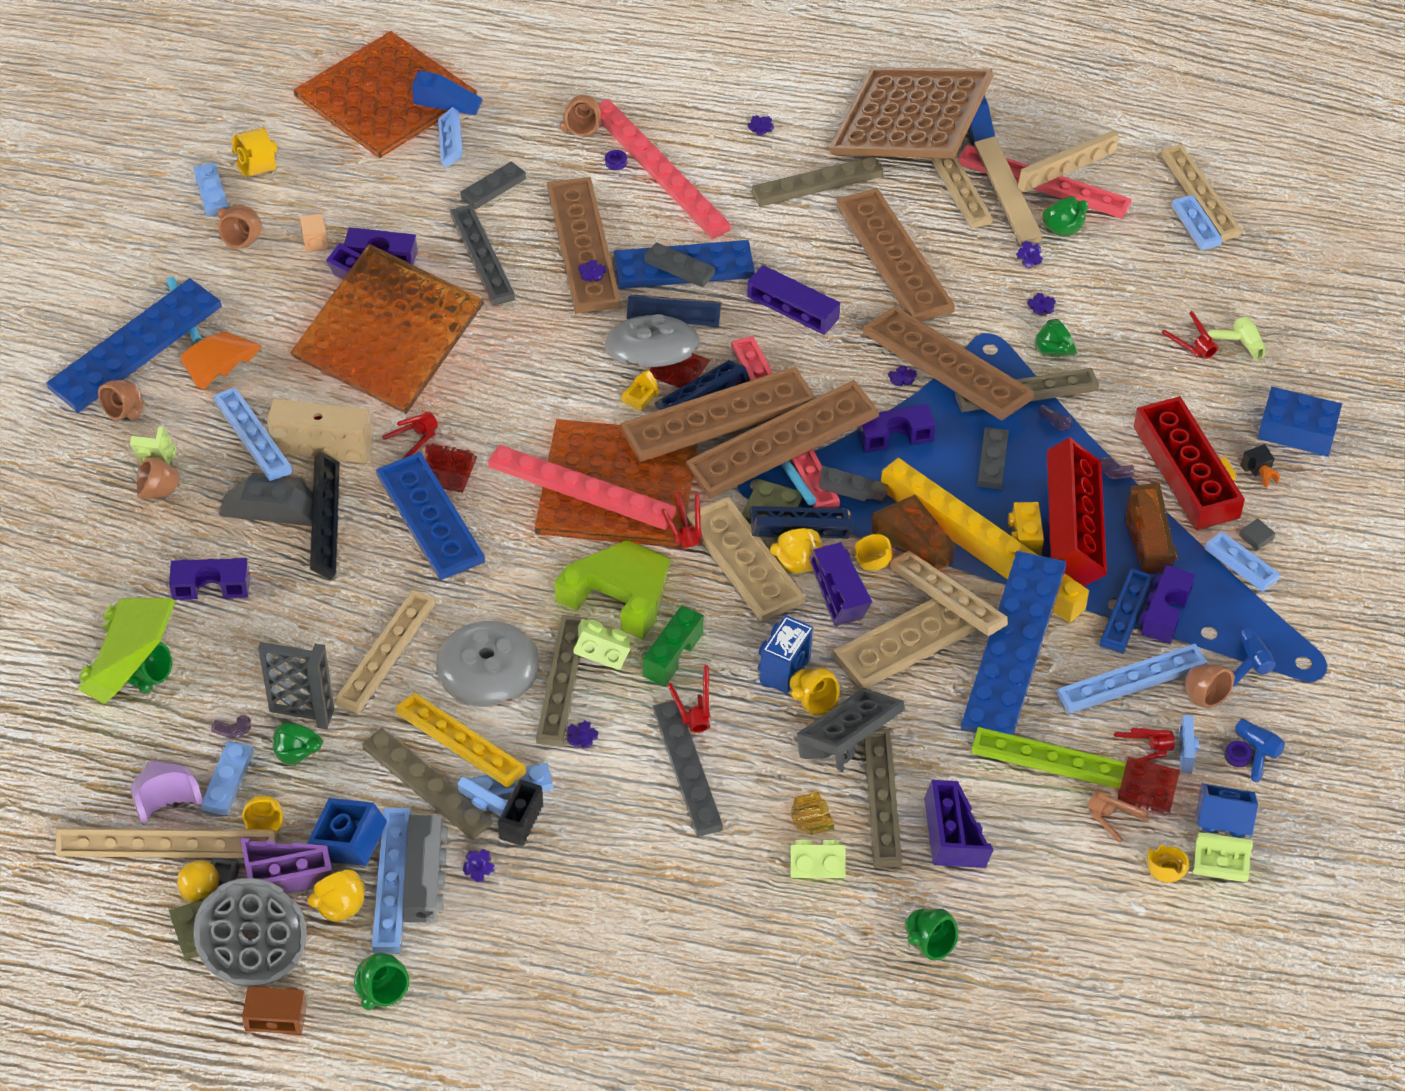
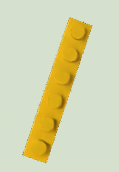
[396,692,526,788]

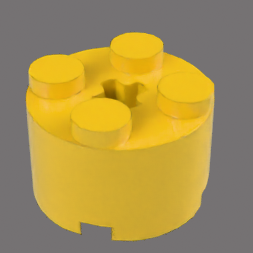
[232,127,277,177]

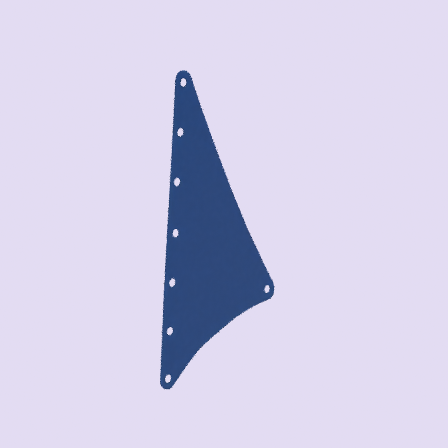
[738,333,1327,682]

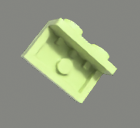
[130,426,176,465]
[573,619,630,670]
[1193,832,1253,882]
[790,840,846,879]

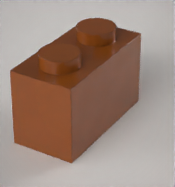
[242,986,307,1035]

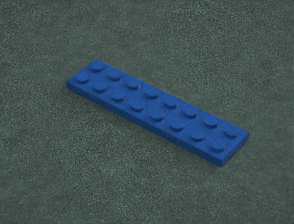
[46,278,222,413]
[961,551,1066,735]

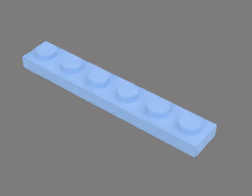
[214,387,292,481]
[1057,644,1208,714]
[372,808,411,953]

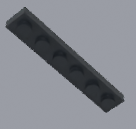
[310,452,340,580]

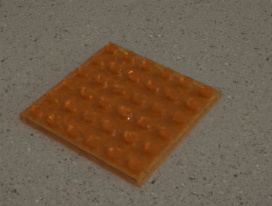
[293,31,477,158]
[290,244,484,414]
[535,419,698,548]

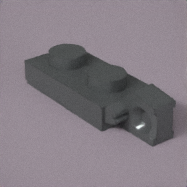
[819,466,888,501]

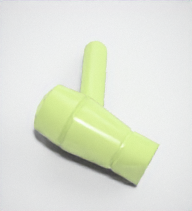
[1208,317,1266,360]

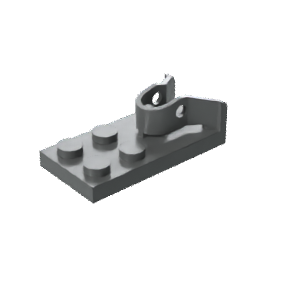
[797,688,905,772]

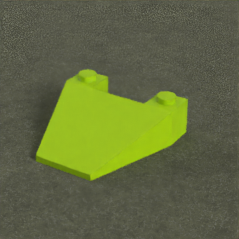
[554,540,670,640]
[78,598,176,704]

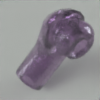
[1038,405,1073,431]
[1100,457,1135,479]
[211,715,251,739]

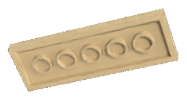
[686,497,805,623]
[832,599,978,689]

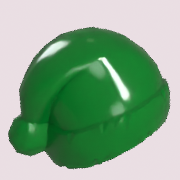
[1042,197,1089,237]
[1035,319,1077,358]
[127,642,173,693]
[273,722,324,766]
[905,908,958,961]
[354,953,409,1010]

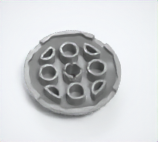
[605,314,699,367]
[436,621,539,707]
[193,878,307,987]

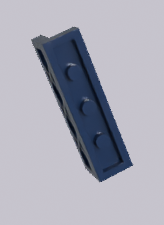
[627,294,722,327]
[655,360,749,410]
[750,506,854,539]

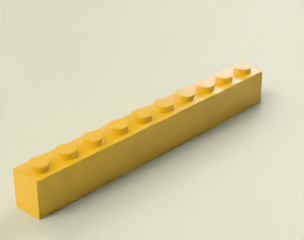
[881,458,1089,624]

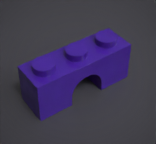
[344,227,417,269]
[857,404,936,453]
[169,558,250,600]
[1139,565,1196,644]

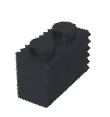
[497,779,543,846]

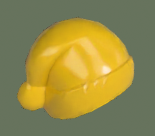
[770,528,823,574]
[789,668,840,716]
[307,870,365,922]

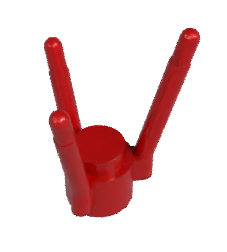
[1162,311,1219,359]
[382,412,438,459]
[661,491,703,549]
[667,665,710,733]
[1114,728,1175,766]

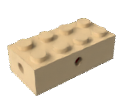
[267,399,373,463]

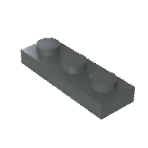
[460,161,526,209]
[644,242,715,288]
[977,427,1009,490]

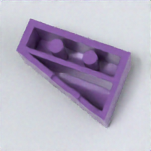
[240,838,332,894]

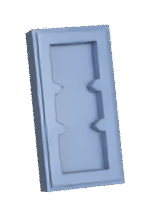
[1179,715,1199,774]
[457,777,507,816]

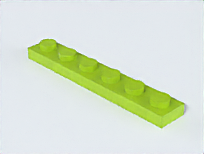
[971,727,1133,791]

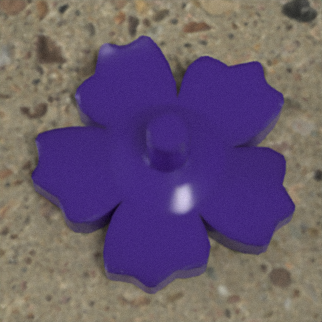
[748,115,774,135]
[1016,241,1043,268]
[578,259,606,282]
[1027,293,1056,315]
[888,365,917,386]
[567,720,599,749]
[463,849,495,883]

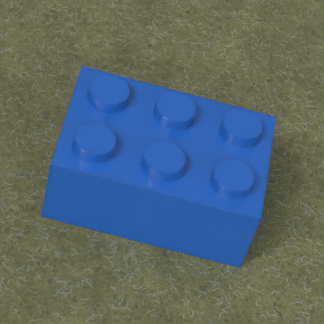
[1258,386,1342,456]

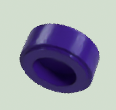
[605,150,627,170]
[1225,741,1252,767]

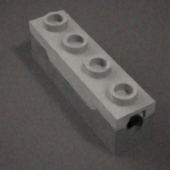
[403,815,448,922]

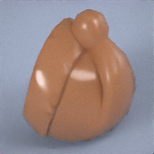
[559,95,601,136]
[217,205,262,248]
[98,380,143,421]
[137,457,179,499]
[1185,664,1235,708]

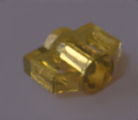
[791,792,834,835]

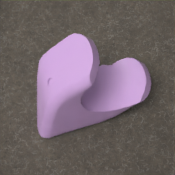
[131,760,203,824]

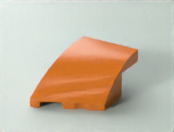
[179,331,262,390]

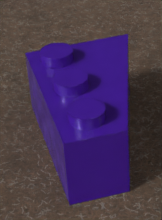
[809,542,873,627]
[924,780,994,868]

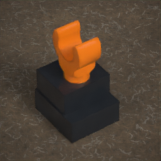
[1240,444,1280,487]

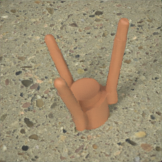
[1088,790,1150,842]

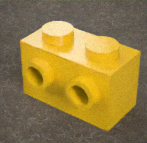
[1008,502,1044,556]

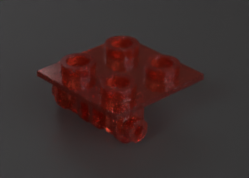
[649,353,710,388]
[425,443,477,493]
[1118,757,1180,814]

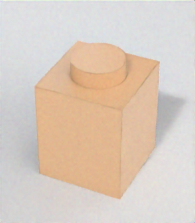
[299,213,328,252]

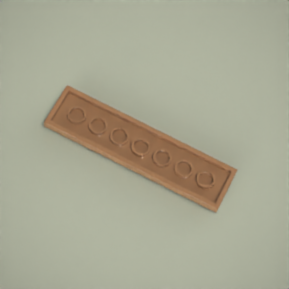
[547,177,621,314]
[836,188,955,322]
[863,306,1034,421]
[620,366,816,462]
[686,380,879,499]

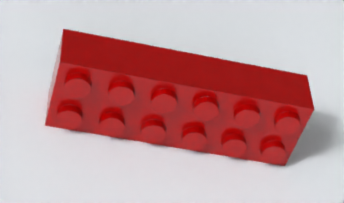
[1133,396,1245,531]
[1047,437,1107,586]

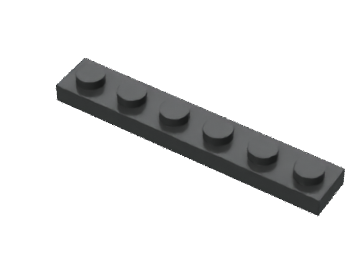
[450,204,515,306]
[653,701,723,837]

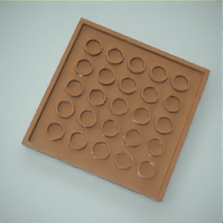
[829,67,994,159]

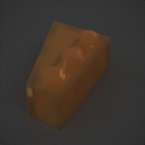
[1125,483,1178,574]
[871,495,955,570]

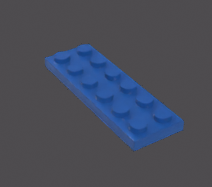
[614,240,755,289]
[376,452,485,581]

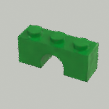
[643,605,704,687]

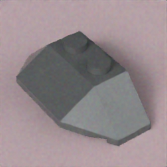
[219,473,313,526]

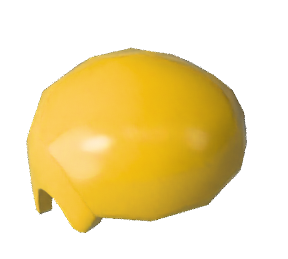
[855,534,892,571]
[242,795,283,834]
[1147,844,1189,883]
[177,860,220,903]

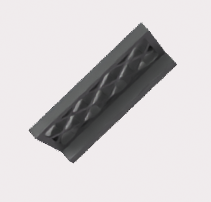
[258,642,335,729]

